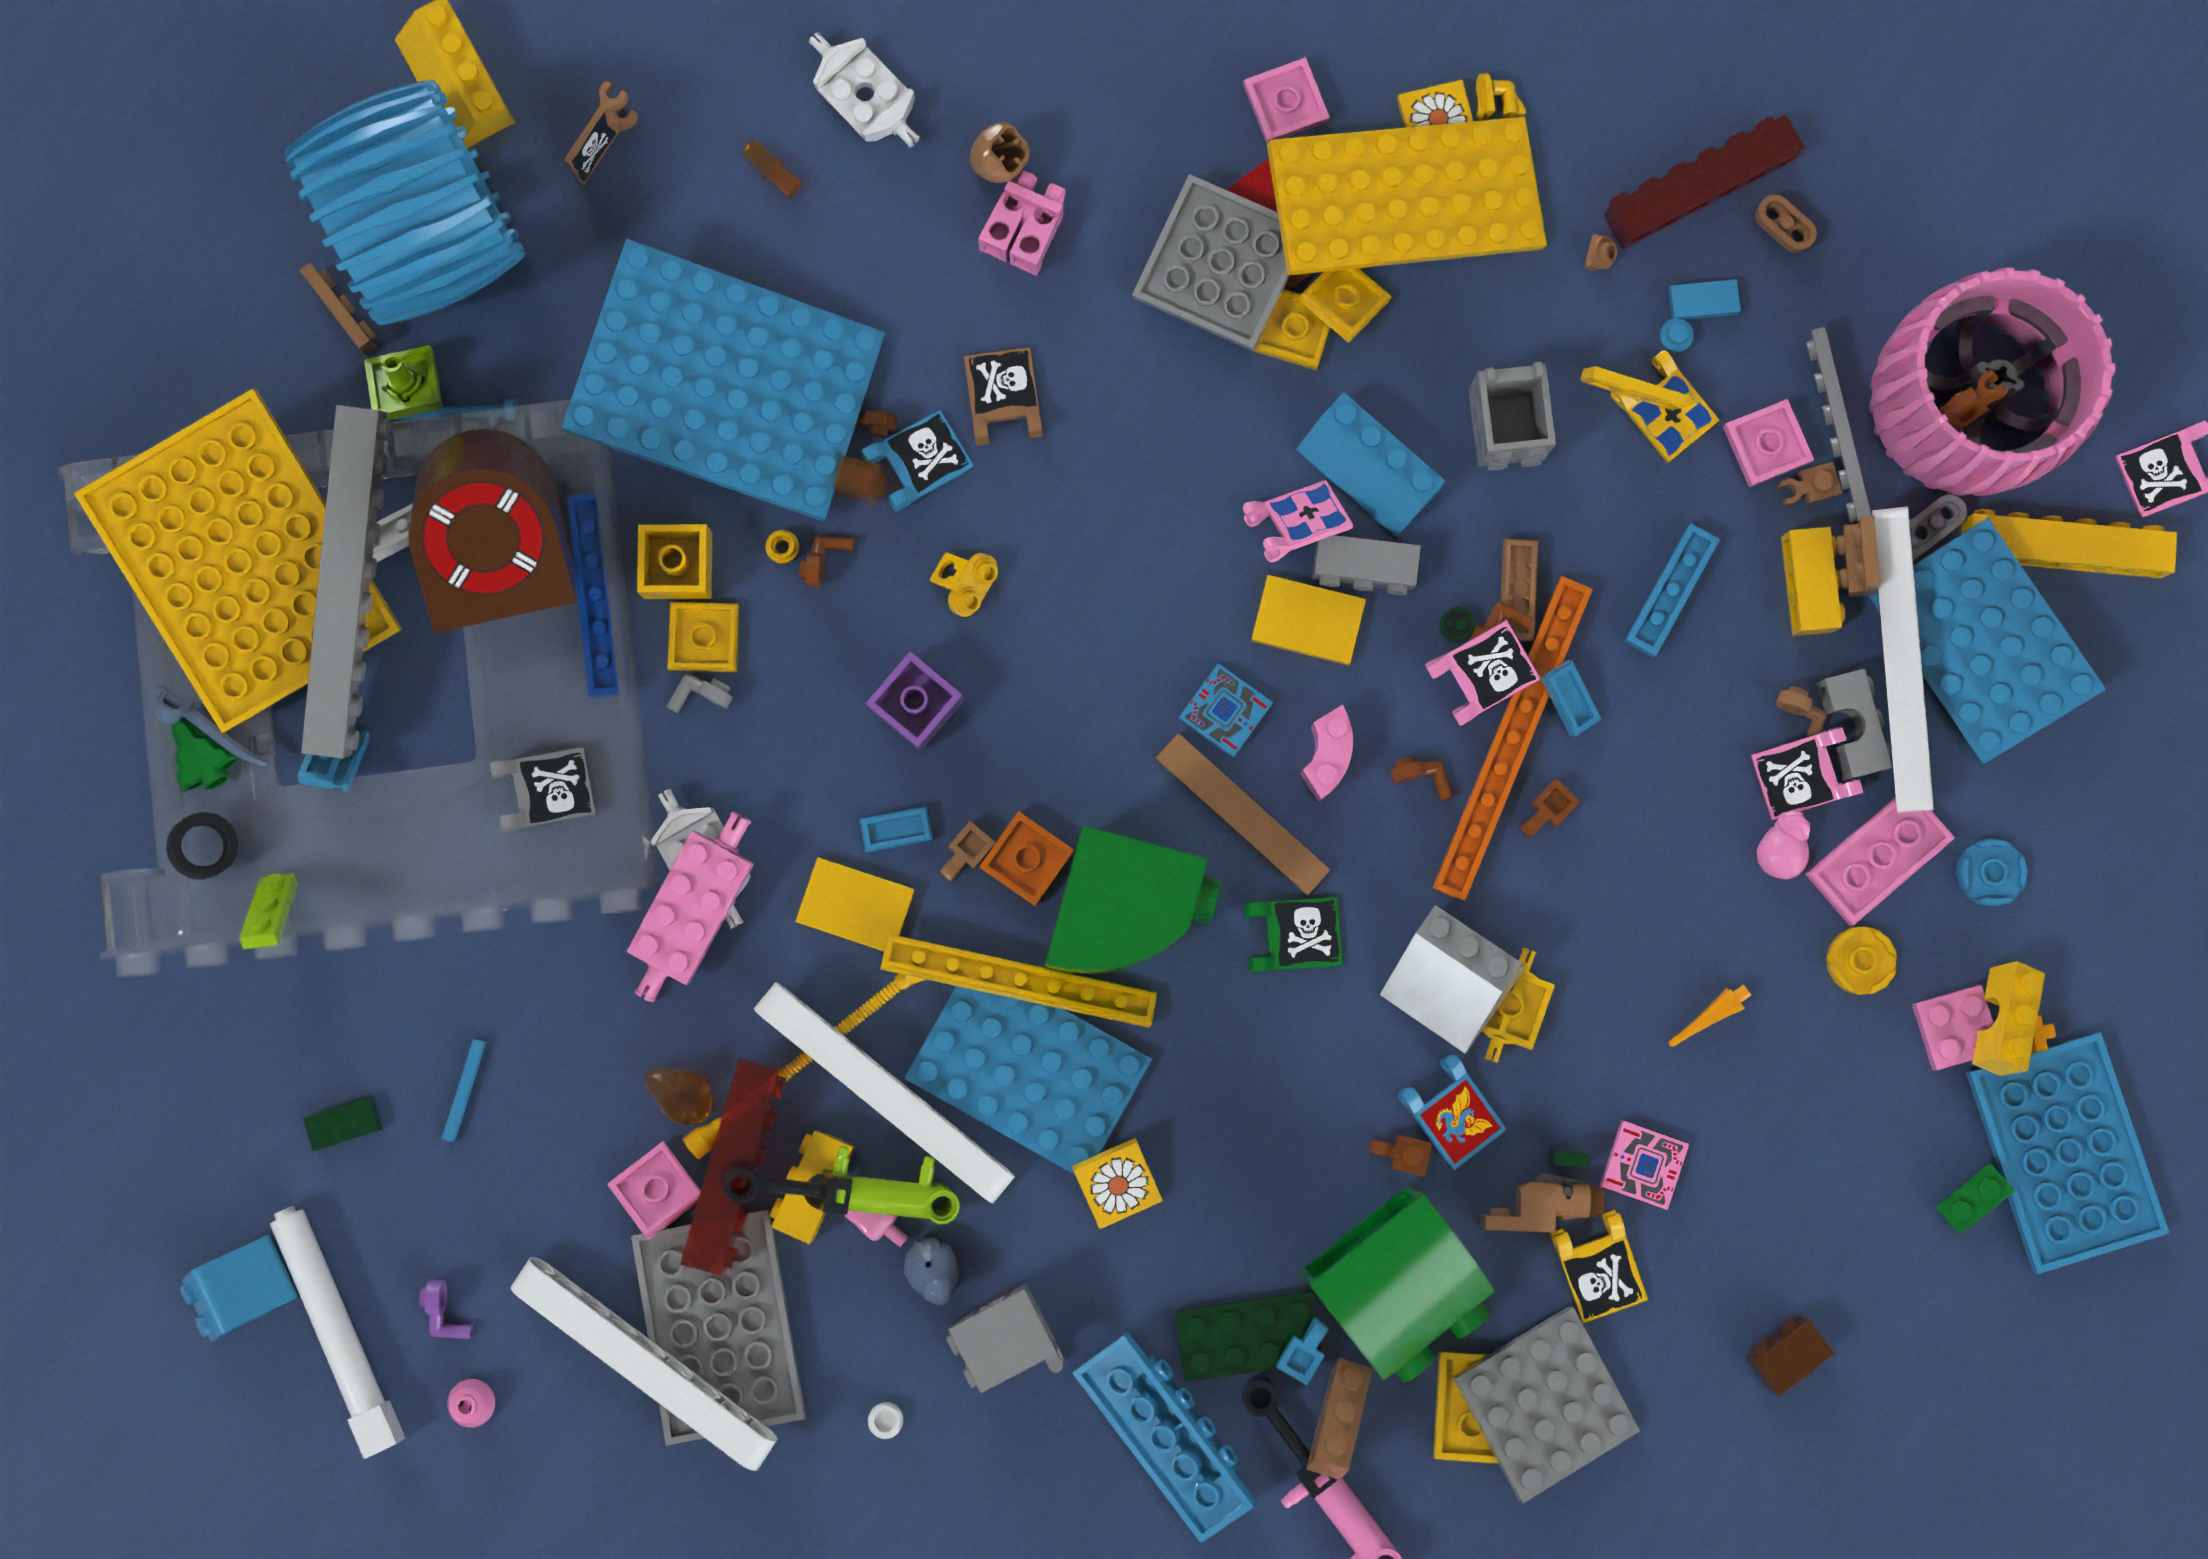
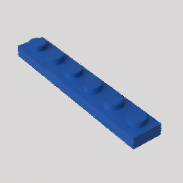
[567,492,625,698]

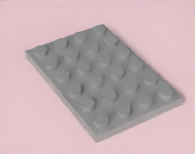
[631,1209,806,1446]

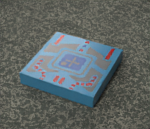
[1178,663,1273,758]

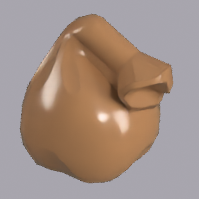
[969,121,1030,183]

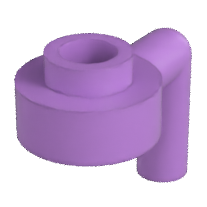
[419,1279,473,1339]

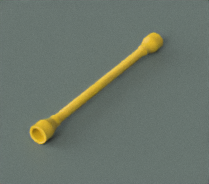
[682,974,926,1160]

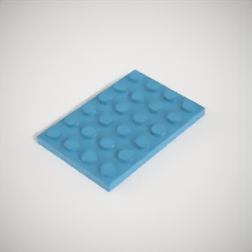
[1869,518,2106,764]
[904,986,1152,1175]
[1966,1032,2170,1274]

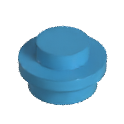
[1659,318,1694,352]

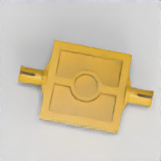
[1481,948,1555,1063]

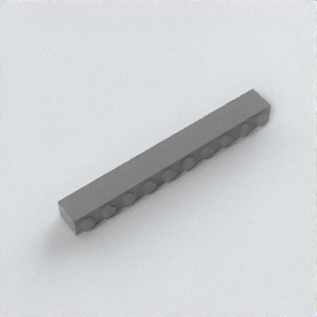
[301,405,391,758]

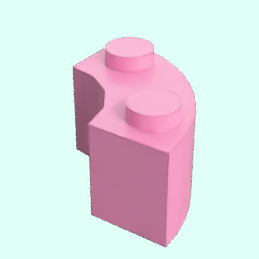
[1300,705,1353,802]

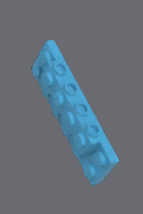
[1072,1331,1257,1543]

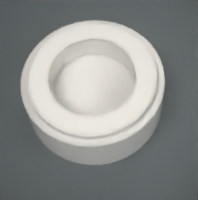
[868,1402,904,1439]

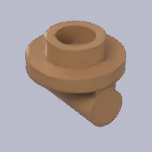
[1584,234,1617,271]

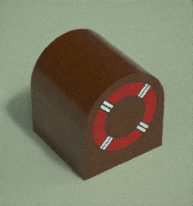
[409,429,576,633]

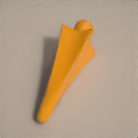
[1668,985,1751,1047]

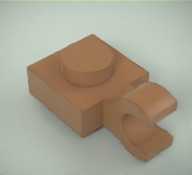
[940,821,996,882]

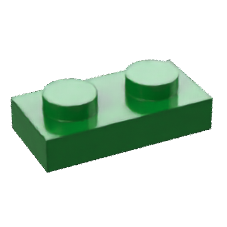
[1935,1162,2015,1235]

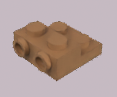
[1836,516,1880,598]

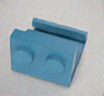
[180,1235,299,1343]

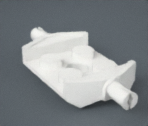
[809,32,920,147]
[650,789,751,929]

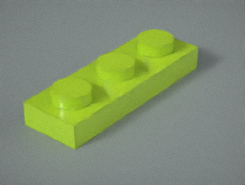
[239,873,298,949]

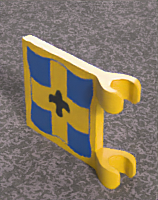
[1610,350,1720,463]

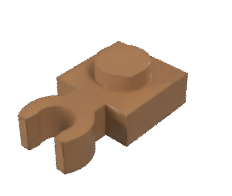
[1777,462,1843,506]

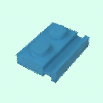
[297,730,370,792]

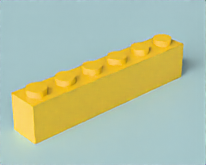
[1961,509,2177,579]

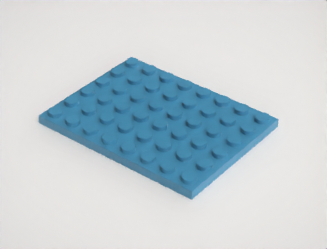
[561,238,885,522]

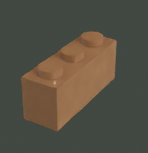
[1306,1358,1373,1480]

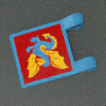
[1397,1055,1506,1171]

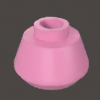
[447,1379,495,1428]

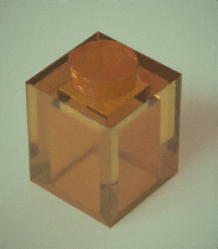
[833,455,888,505]

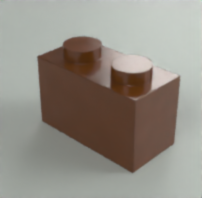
[1745,1316,1835,1397]

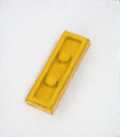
[1580,366,1688,410]

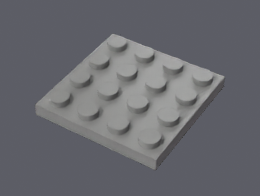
[1132,174,1290,352]
[1452,1306,1640,1503]

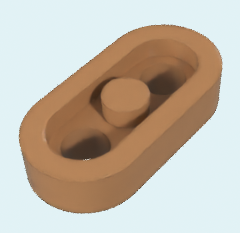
[1755,195,1817,253]

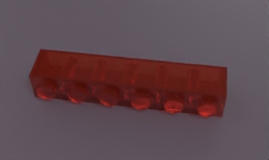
[1604,114,1805,249]
[680,1058,787,1276]

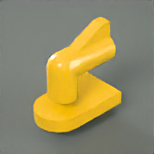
[1476,73,1526,120]

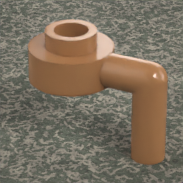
[1775,686,1827,738]

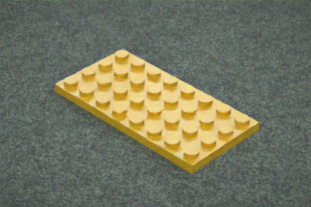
[1267,117,1547,275]

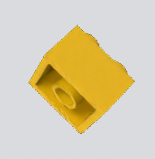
[637,524,713,599]

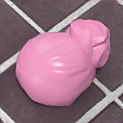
[1756,811,1810,880]

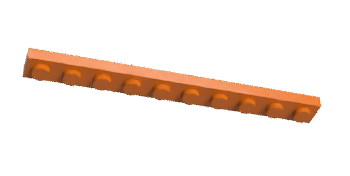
[1432,576,1593,902]

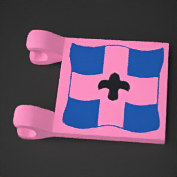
[1243,480,1353,563]

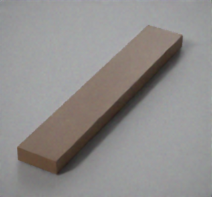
[1155,733,1330,896]

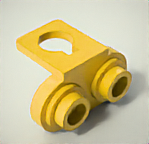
[930,552,998,617]

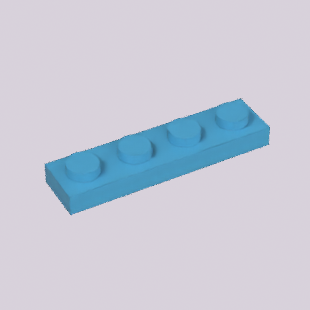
[1624,523,1720,658]

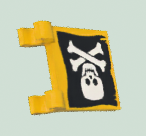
[1549,1209,1648,1323]

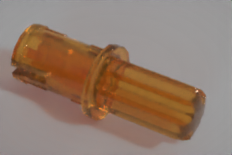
[743,140,803,198]

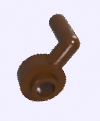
[855,411,898,438]

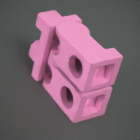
[978,170,1066,276]

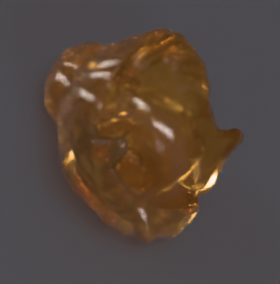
[645,1067,713,1126]

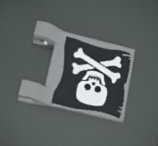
[490,747,596,832]

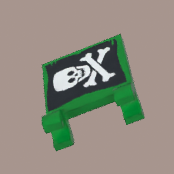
[1244,897,1343,973]

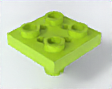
[364,345,443,420]

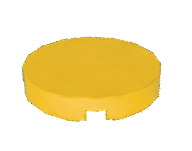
[1826,926,1897,995]

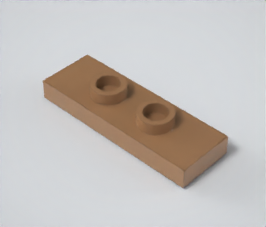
[1500,539,1539,643]

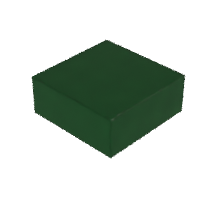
[1548,1149,1590,1169]

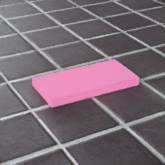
[1805,796,1955,926]

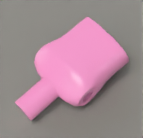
[844,1211,909,1247]

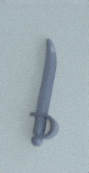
[154,686,267,767]

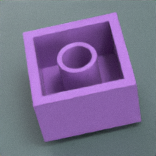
[865,652,965,752]

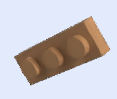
[299,263,379,357]

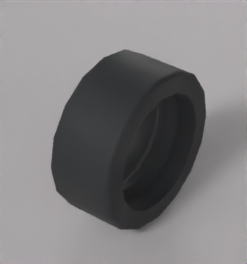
[166,812,239,880]

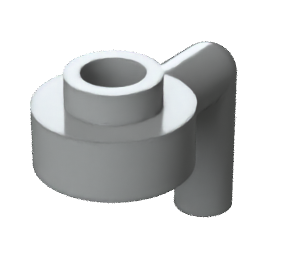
[666,674,734,714]

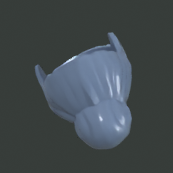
[903,1237,959,1306]

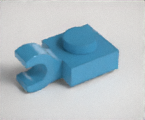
[1276,1317,1328,1385]

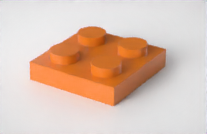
[979,811,1075,907]

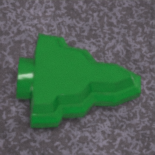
[171,717,239,792]

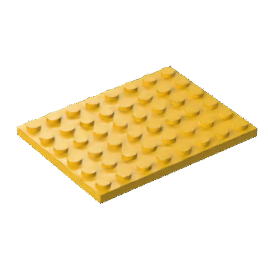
[74,389,403,733]

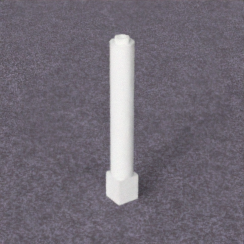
[270,1206,406,1459]

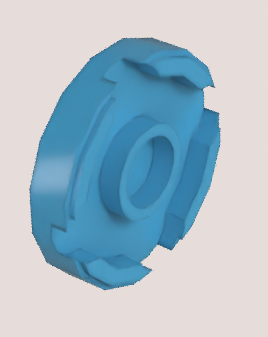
[1956,838,2028,907]

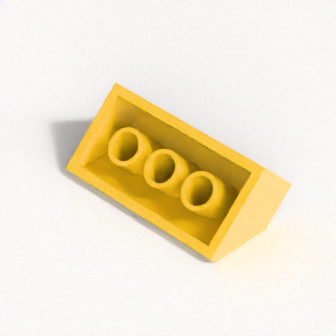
[395,0,516,148]

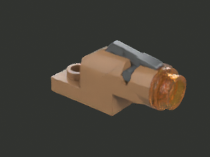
[1480,1173,1604,1232]

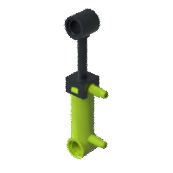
[720,1146,960,1224]

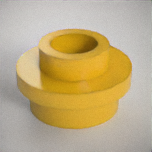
[765,530,800,564]

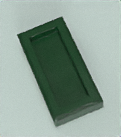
[303,1097,383,1152]

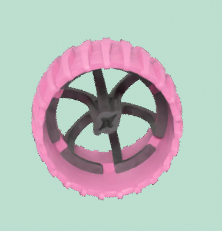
[1869,267,2116,496]

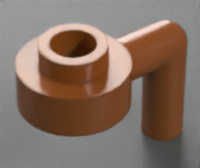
[799,535,855,588]
[1468,602,1534,641]
[1390,757,1453,801]

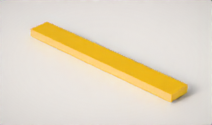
[880,934,1157,1028]

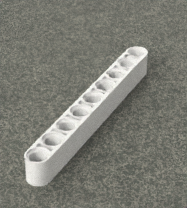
[1872,506,1934,813]
[753,982,1015,1204]
[511,1257,778,1471]

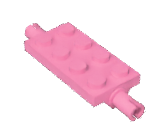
[626,811,754,1002]

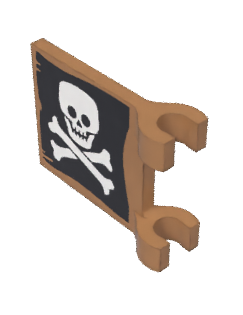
[564,81,638,186]
[964,347,1043,446]

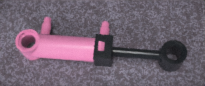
[1242,1377,1402,1559]

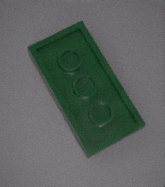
[1175,1290,1323,1382]

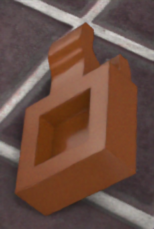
[1941,370,2008,431]
[1520,778,1580,838]
[1368,1134,1432,1177]

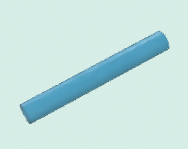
[442,1038,487,1142]

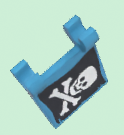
[861,410,974,513]

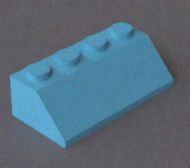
[1296,392,1445,538]

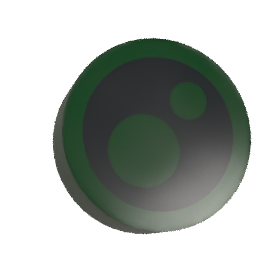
[1439,607,1474,642]

